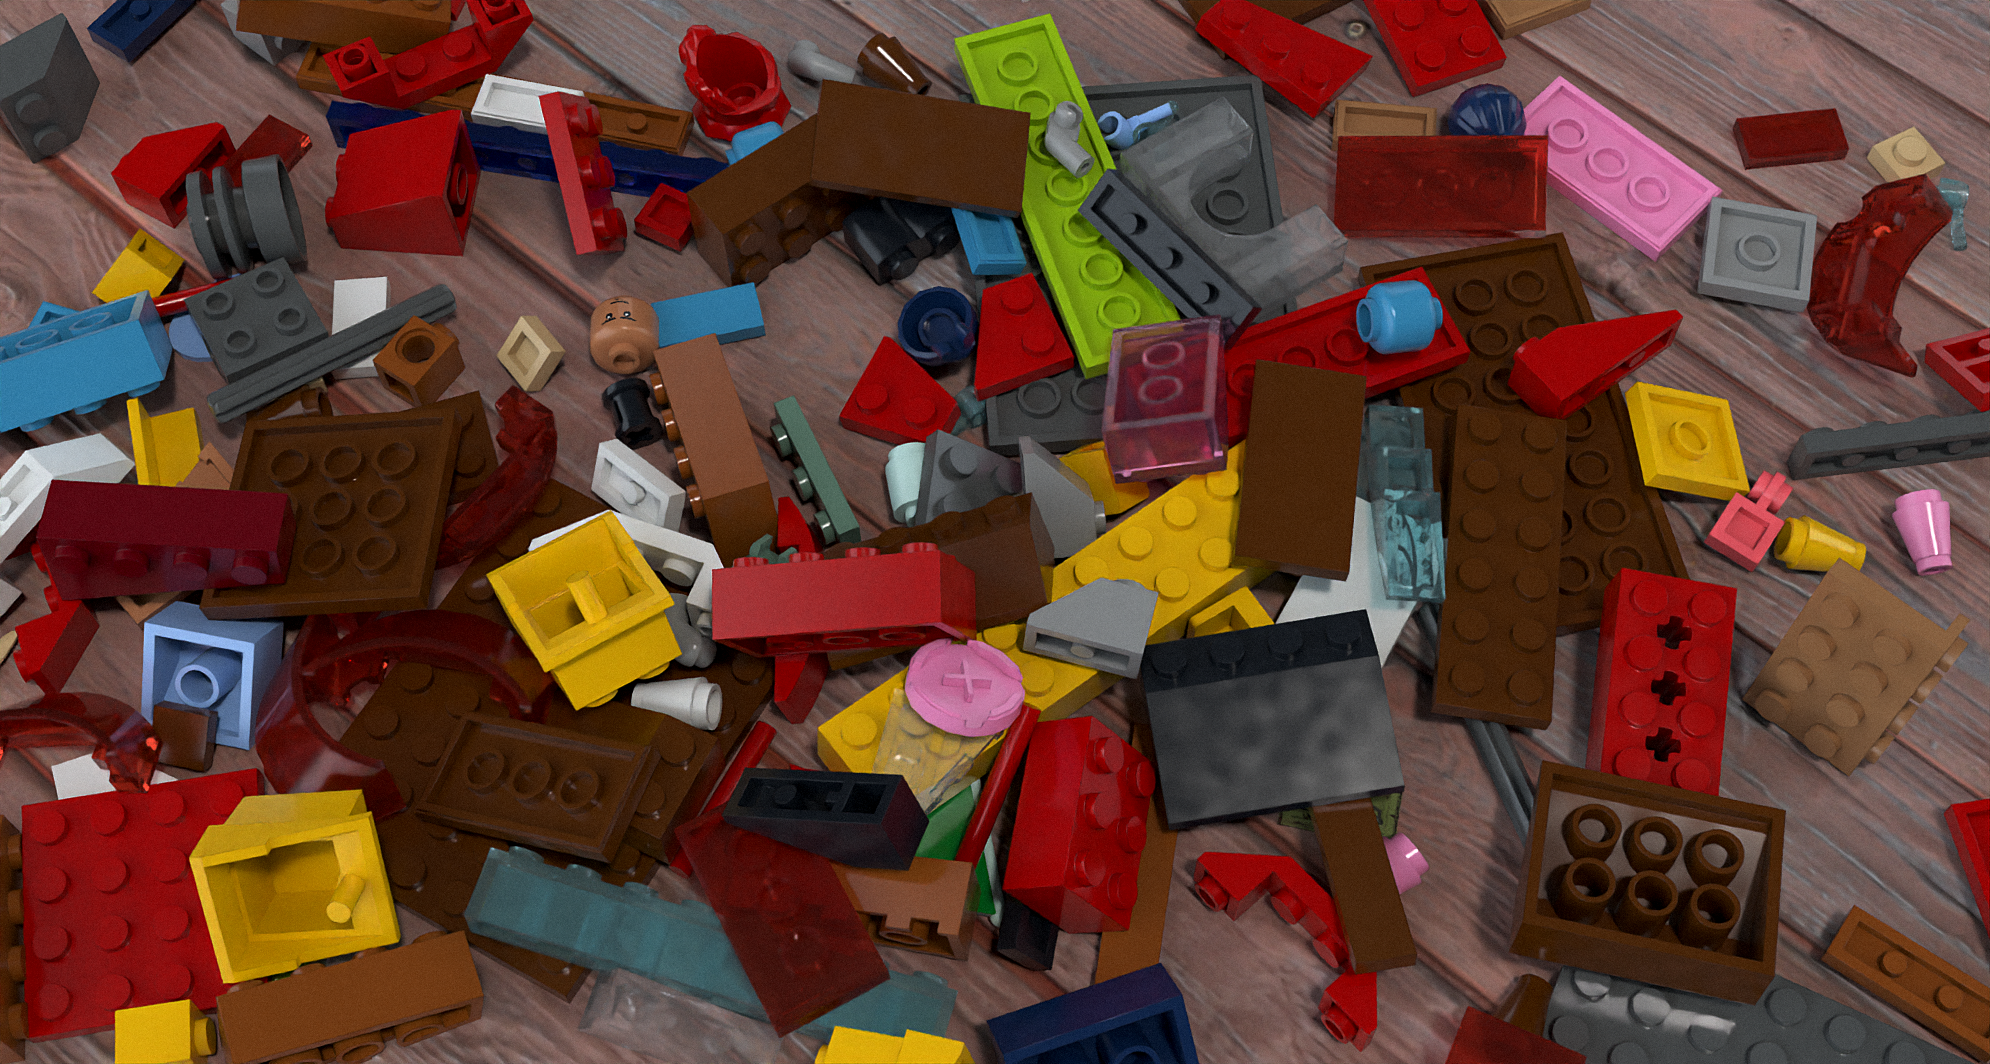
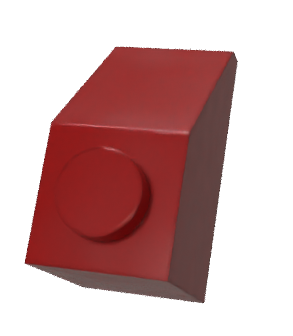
[111,122,239,229]

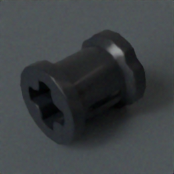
[601,378,663,450]

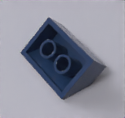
[986,963,1199,1064]

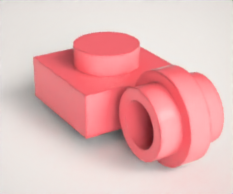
[1704,470,1793,572]

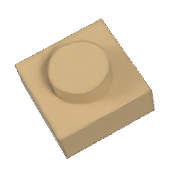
[1867,127,1945,195]
[496,316,566,391]

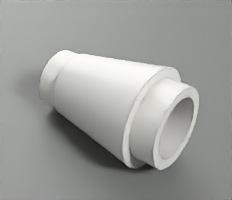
[631,677,722,731]

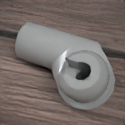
[788,40,856,83]
[1044,101,1095,178]
[664,593,717,668]

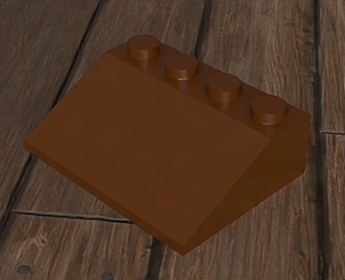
[1508,760,1786,1006]

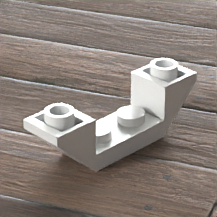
[0,433,135,617]
[528,510,724,642]

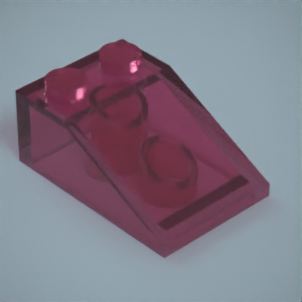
[1101,314,1229,484]

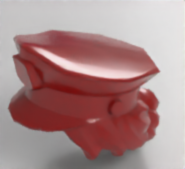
[678,25,792,142]

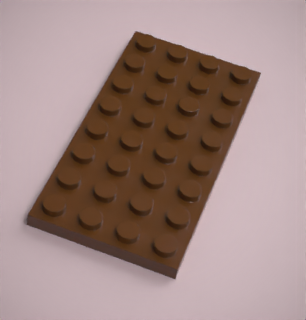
[1358,232,1690,636]

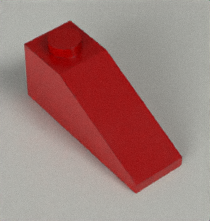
[1507,309,1683,420]

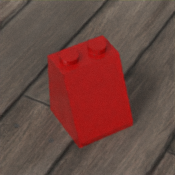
[325,110,481,257]

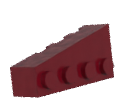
[36,479,297,600]

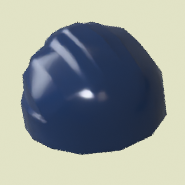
[1447,83,1527,182]
[897,286,979,367]

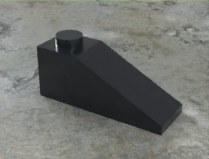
[722,768,929,871]

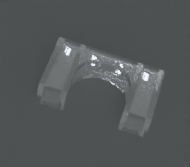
[1119,96,1348,322]

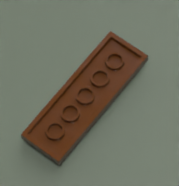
[1431,403,1567,730]

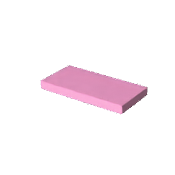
[1517,76,1723,262]

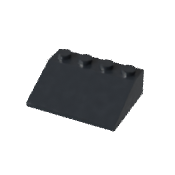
[1139,609,1405,830]

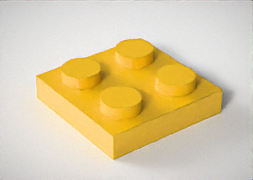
[1625,381,1750,501]

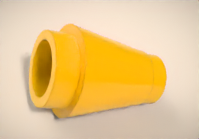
[1774,515,1866,572]

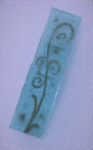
[1364,405,1446,603]

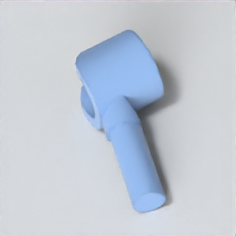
[1098,103,1173,150]

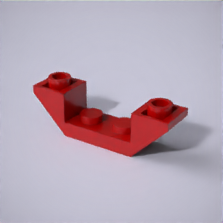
[323,0,533,110]
[6,519,100,698]
[1193,852,1377,1052]

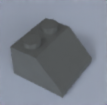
[0,13,100,164]

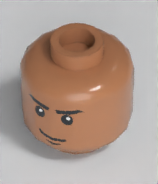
[590,295,659,374]

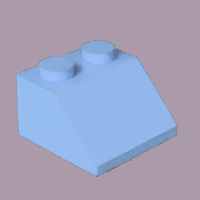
[140,601,284,750]

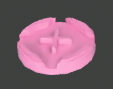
[905,638,1025,737]

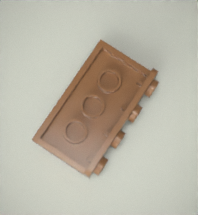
[1742,558,1970,776]

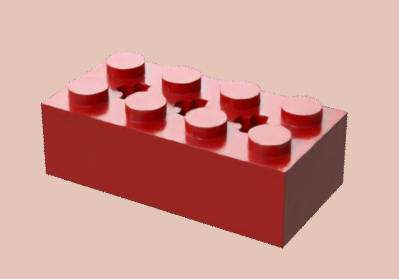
[712,542,977,658]
[1585,568,1737,796]

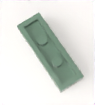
[770,395,861,545]

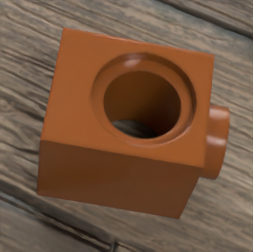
[372,315,466,407]

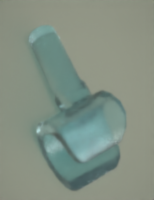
[1132,100,1179,160]
[1931,178,1969,251]
[951,385,987,437]

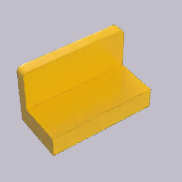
[126,397,204,487]

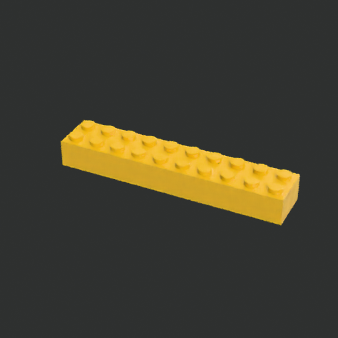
[817,439,1275,816]

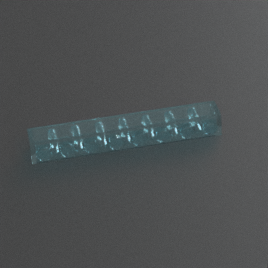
[464,846,958,1043]

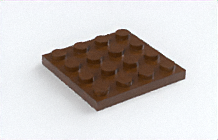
[199,408,463,620]

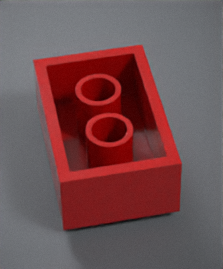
[1002,716,1156,934]

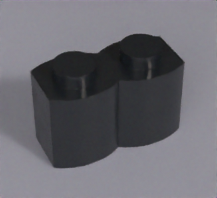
[842,197,961,285]

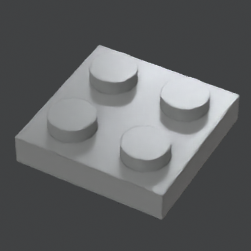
[1697,196,1817,313]

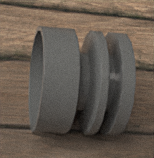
[186,154,307,281]

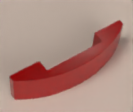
[774,496,830,724]

